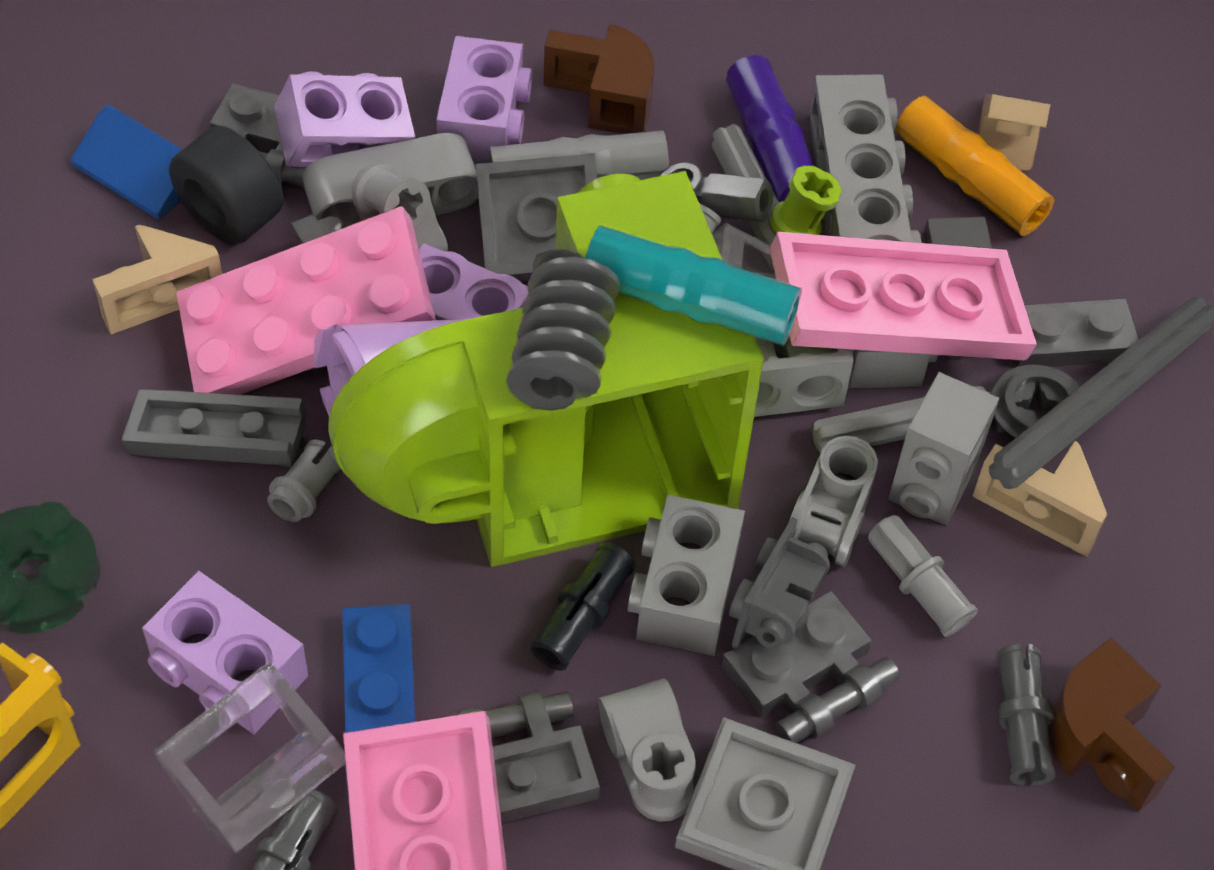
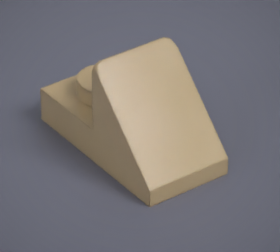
[979,94,1051,171]
[92,225,222,334]
[973,441,1107,557]

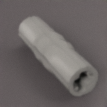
[489,131,669,180]

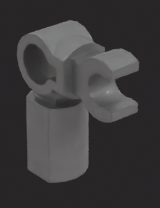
[661,163,773,222]

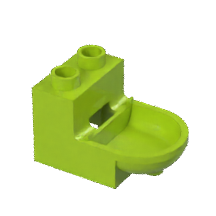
[328,171,764,567]

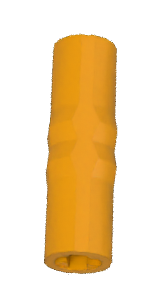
[895,96,1055,236]

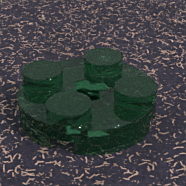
[0,502,101,634]

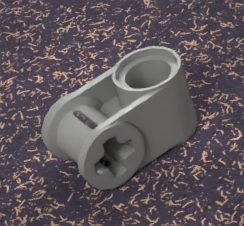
[351,161,448,252]
[789,436,878,567]
[597,678,696,822]

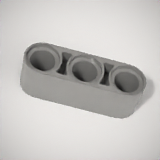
[302,132,479,228]

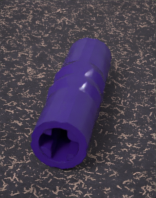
[726,55,816,203]

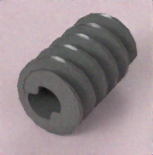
[506,250,620,411]

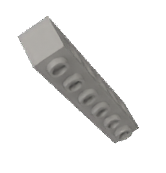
[809,74,938,388]

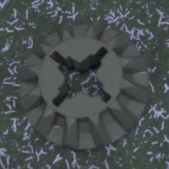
[991,365,1083,450]

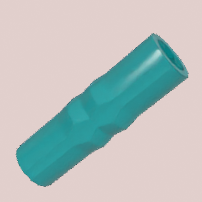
[585,225,802,345]

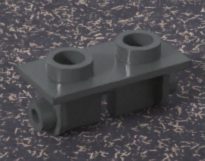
[729,517,830,649]

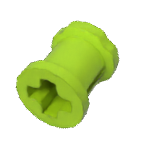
[769,166,842,235]

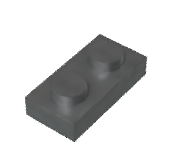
[1015,299,1138,367]

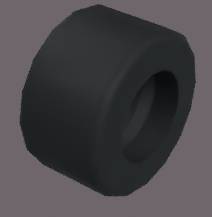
[168,126,284,244]

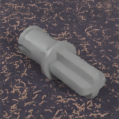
[868,515,978,637]

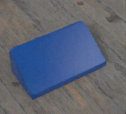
[70,104,182,220]

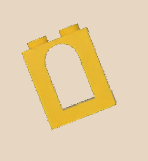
[0,642,80,830]

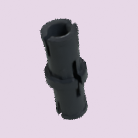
[530,542,635,671]

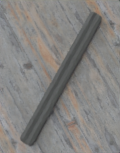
[989,297,1214,489]

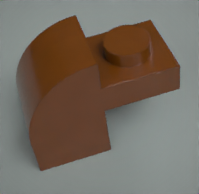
[544,24,655,134]
[1049,637,1175,812]

